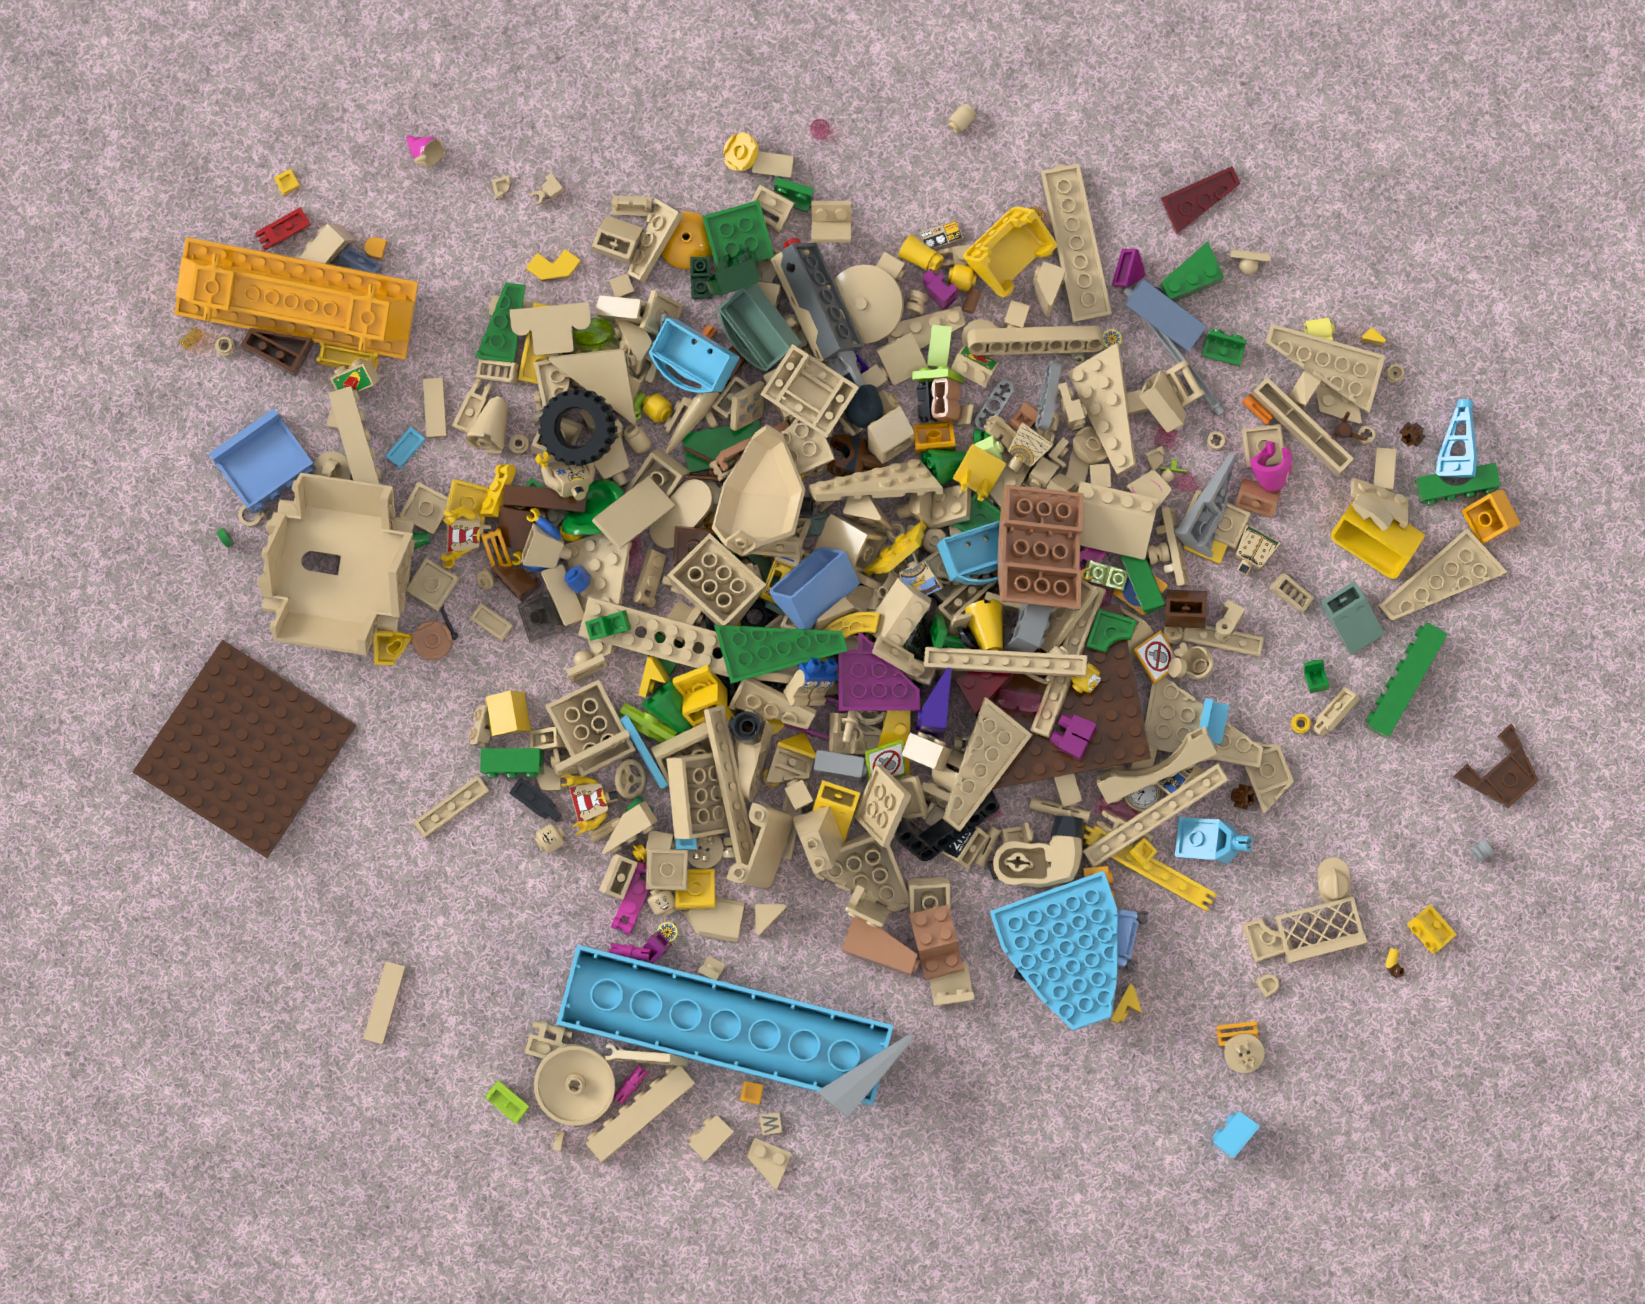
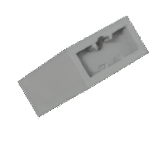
[813,750,867,782]

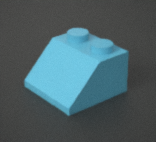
[1212,1111,1260,1159]

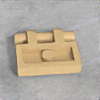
[524,1020,573,1059]

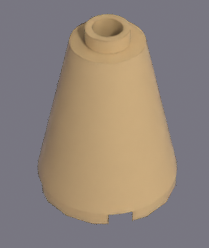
[465,397,508,454]

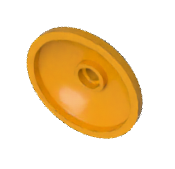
[661,211,713,270]

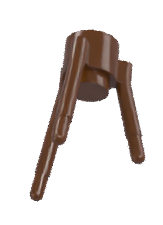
[1331,412,1367,441]
[684,447,726,483]

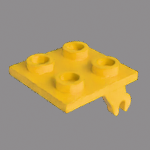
[952,444,1007,502]

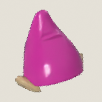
[407,135,445,168]

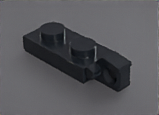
[509,777,562,822]

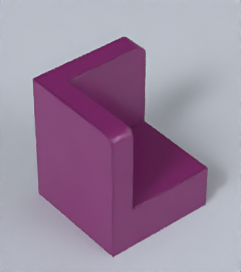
[643,931,672,964]

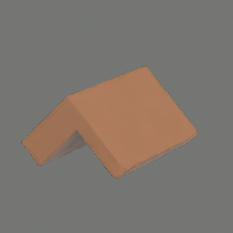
[1234,478,1281,518]

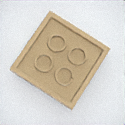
[854,764,911,848]

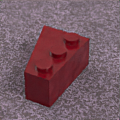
[955,650,1017,718]

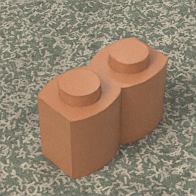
[931,378,961,422]

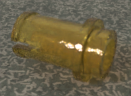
[178,327,204,351]

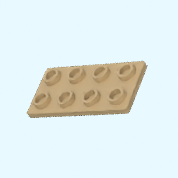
[845,878,891,928]

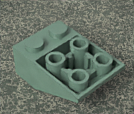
[1318,581,1385,655]

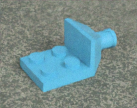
[1175,817,1253,864]

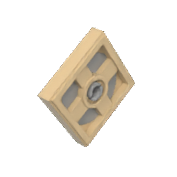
[730,381,765,431]

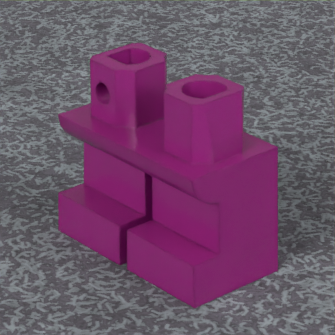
[922,269,958,310]
[1050,714,1097,762]

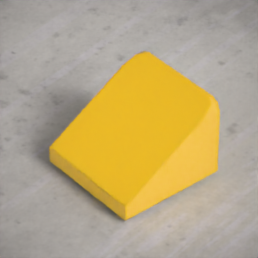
[1360,327,1386,347]

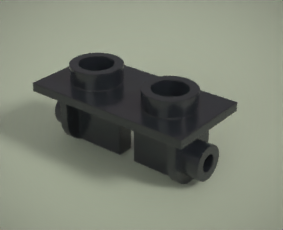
[917,380,937,423]

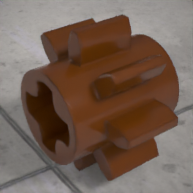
[1399,422,1426,447]
[1231,784,1256,810]

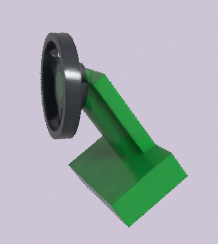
[930,614,978,650]

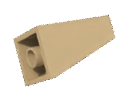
[792,806,844,873]

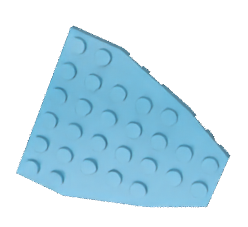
[989,871,1118,1031]

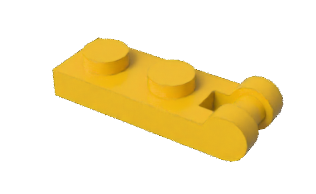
[480,464,516,517]

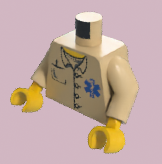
[535,444,595,501]

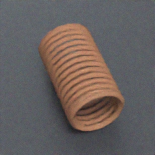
[962,288,981,314]

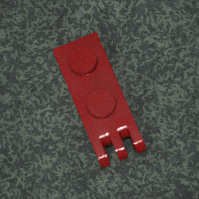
[255,207,311,251]

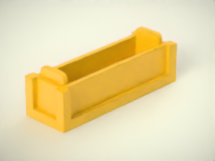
[316,342,380,371]

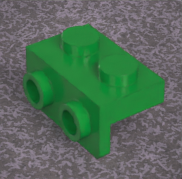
[1201,329,1247,367]

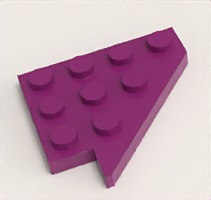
[838,633,920,711]

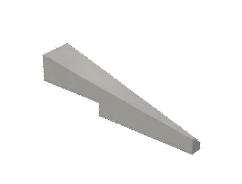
[1174,454,1238,558]
[817,1035,913,1118]

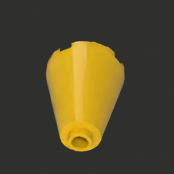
[963,599,1003,651]

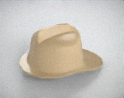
[1317,857,1351,906]

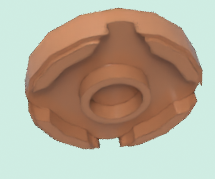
[412,620,452,661]

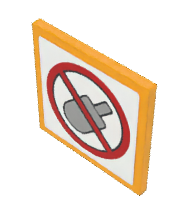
[1133,630,1178,684]

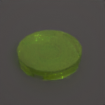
[574,318,613,350]

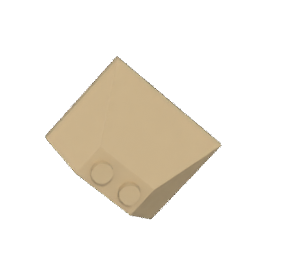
[760,344,860,438]

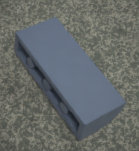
[1125,279,1207,352]

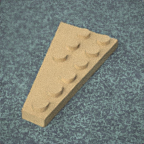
[1265,324,1385,413]
[1378,528,1508,622]

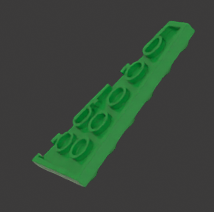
[714,625,848,683]

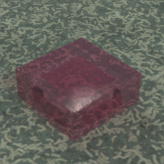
[1153,424,1178,449]

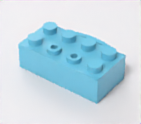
[649,318,740,393]
[936,520,1000,585]

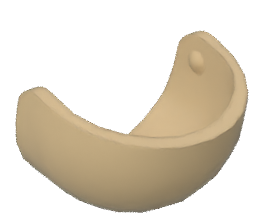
[844,586,872,614]

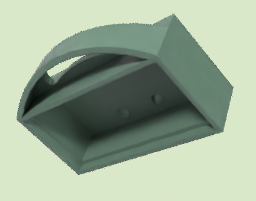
[718,283,802,372]

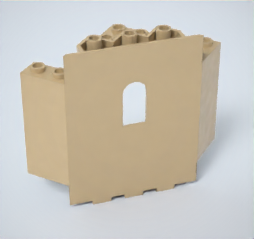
[257,473,415,655]

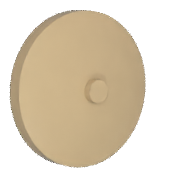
[834,265,904,344]
[534,1044,616,1126]

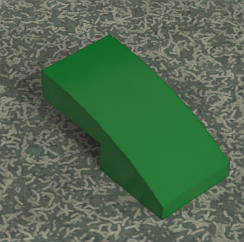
[585,610,631,641]

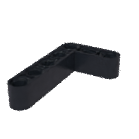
[895,789,1000,861]

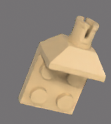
[897,484,971,529]

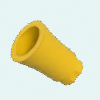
[898,234,944,272]

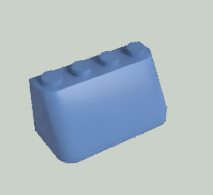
[769,547,860,629]

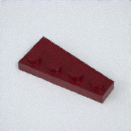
[1160,166,1240,234]

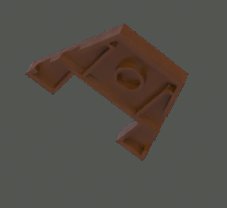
[1453,724,1539,808]

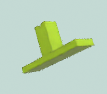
[1160,459,1187,473]

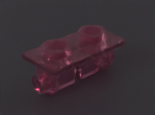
[998,688,1041,714]
[1094,794,1137,820]

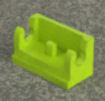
[485,1080,530,1124]

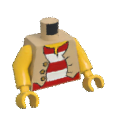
[441,506,491,569]
[560,774,619,836]

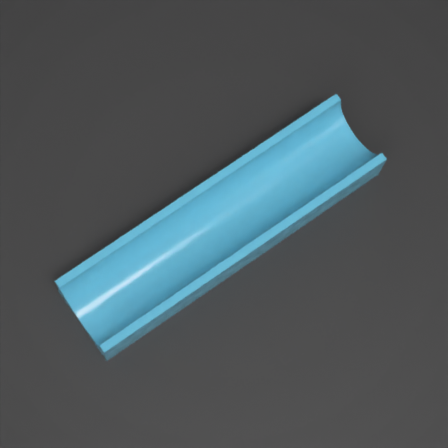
[557,945,893,1107]

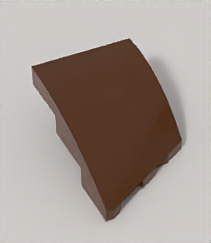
[496,505,549,551]

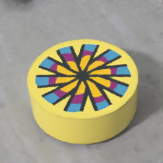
[1103,329,1122,349]
[657,922,678,942]

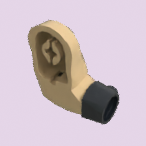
[728,711,773,803]
[993,816,1084,888]

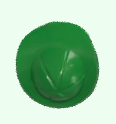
[562,479,625,535]

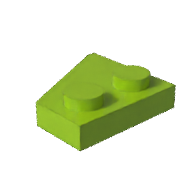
[912,366,964,384]

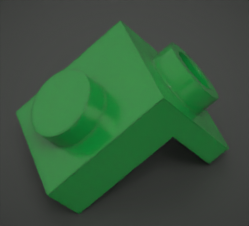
[1304,659,1329,694]

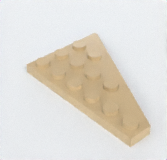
[564,533,632,658]

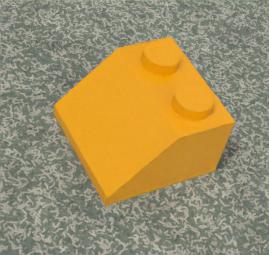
[1461,489,1521,544]

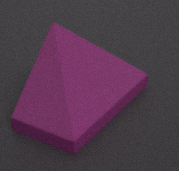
[1112,248,1146,287]

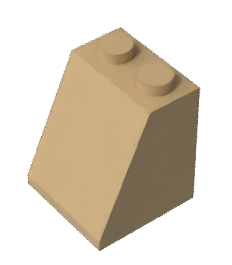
[814,514,887,572]

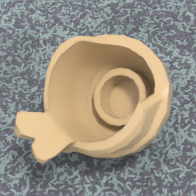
[1173,642,1214,680]

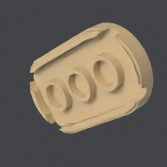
[650,479,714,548]

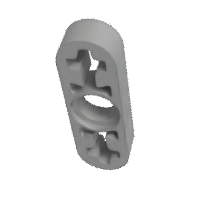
[975,380,1014,431]

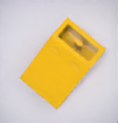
[812,780,861,842]

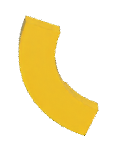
[819,612,881,663]

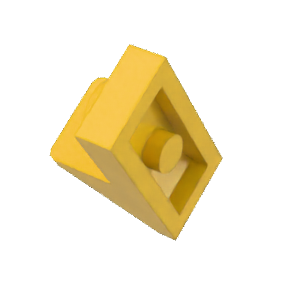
[638,655,670,698]
[1110,984,1142,1024]

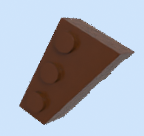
[241,328,314,377]

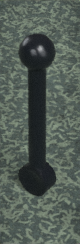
[440,605,458,640]

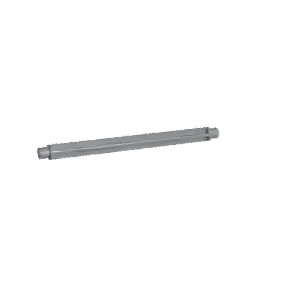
[1123,286,1225,416]

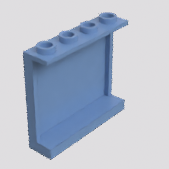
[209,408,317,514]

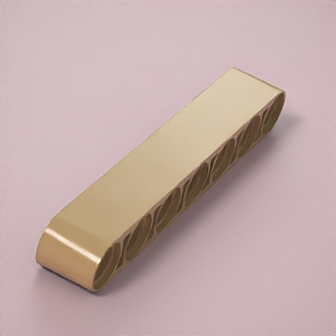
[967,326,1104,355]

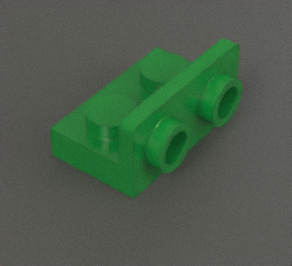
[774,177,814,212]

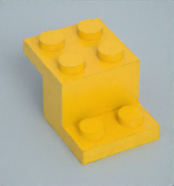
[673,665,735,728]

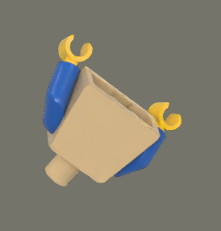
[512,508,572,572]

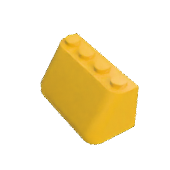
[1331,498,1426,579]

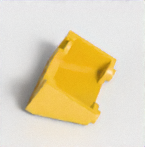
[963,207,1058,297]

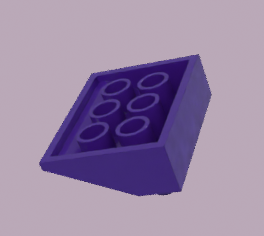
[916,667,951,738]

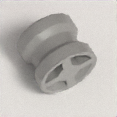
[1470,839,1495,864]

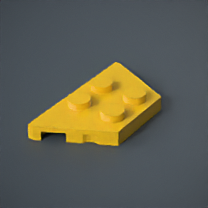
[863,521,927,576]

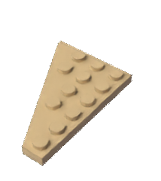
[1145,676,1263,768]

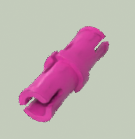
[609,943,652,962]
[614,1065,648,1104]

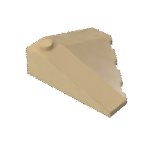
[815,832,909,912]

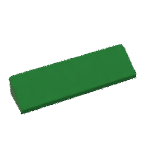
[1120,555,1166,614]

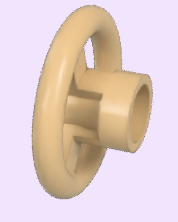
[615,759,646,799]

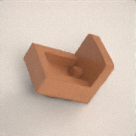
[1008,401,1038,431]

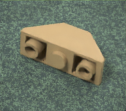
[612,319,652,374]

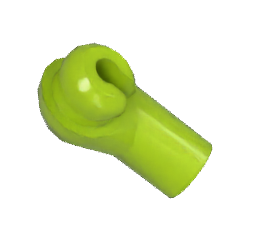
[633,391,646,420]

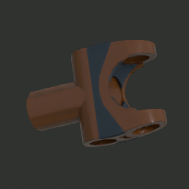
[827,434,888,477]

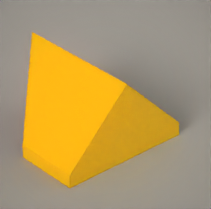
[373,631,413,665]

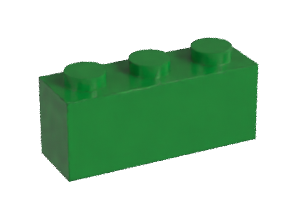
[480,748,544,778]

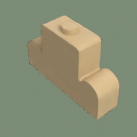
[510,302,591,357]

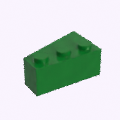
[1160,241,1224,302]

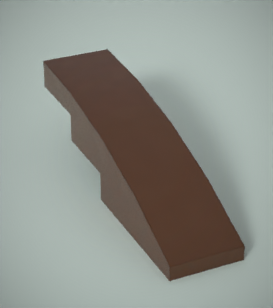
[503,485,587,513]

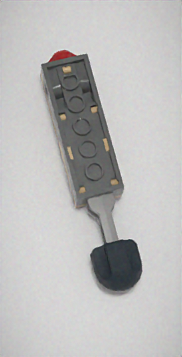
[771,238,883,429]

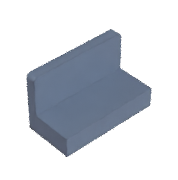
[336,246,382,273]

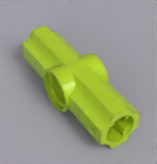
[618,702,677,743]

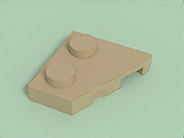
[764,746,814,784]
[747,1138,792,1190]

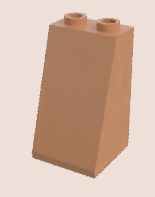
[842,917,920,976]

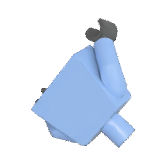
[1118,909,1148,972]

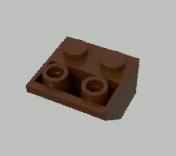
[1165,589,1207,628]

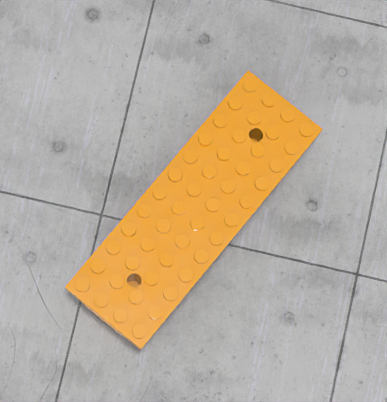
[174,236,419,360]

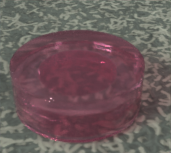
[810,119,830,140]

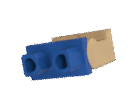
[783,658,838,706]

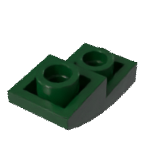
[690,257,711,299]

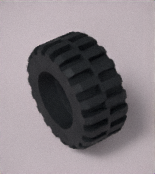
[538,389,618,466]

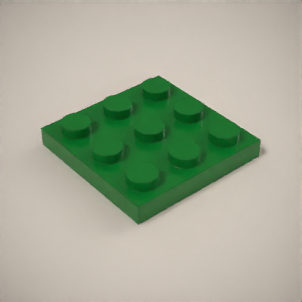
[702,200,775,267]

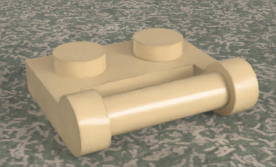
[751,184,795,234]
[1164,360,1205,408]

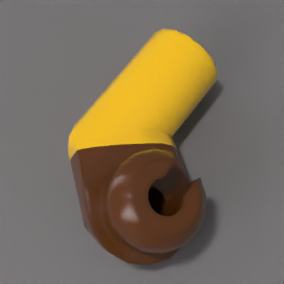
[1385,948,1405,978]

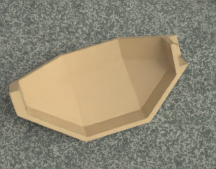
[712,425,805,556]

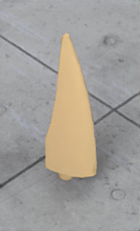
[664,392,720,454]

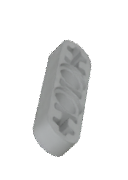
[1036,360,1061,431]

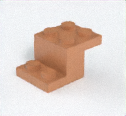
[909,905,964,980]

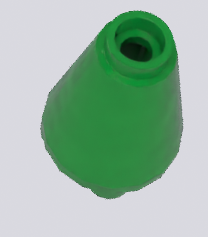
[920,449,968,486]
[641,679,693,734]

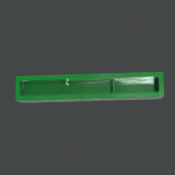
[1365,622,1448,739]

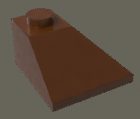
[492,565,539,603]

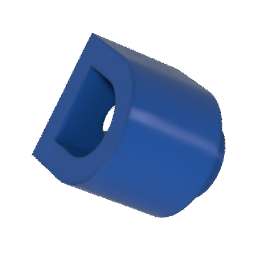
[565,565,591,593]

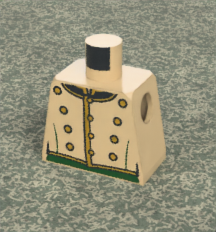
[1235,525,1280,576]

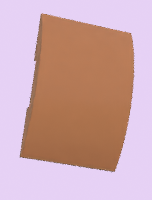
[998,485,1084,610]

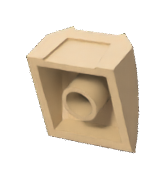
[908,877,951,925]

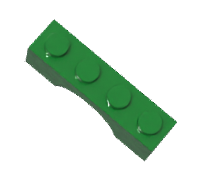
[1415,463,1501,506]

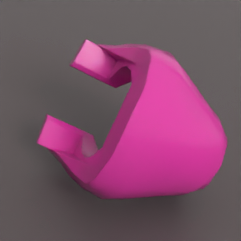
[1250,441,1293,492]

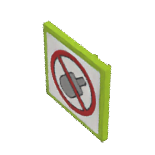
[865,739,907,781]

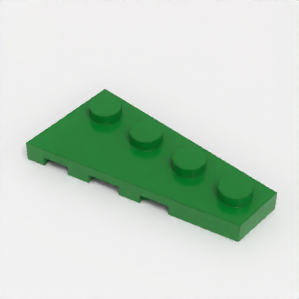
[475,282,526,363]

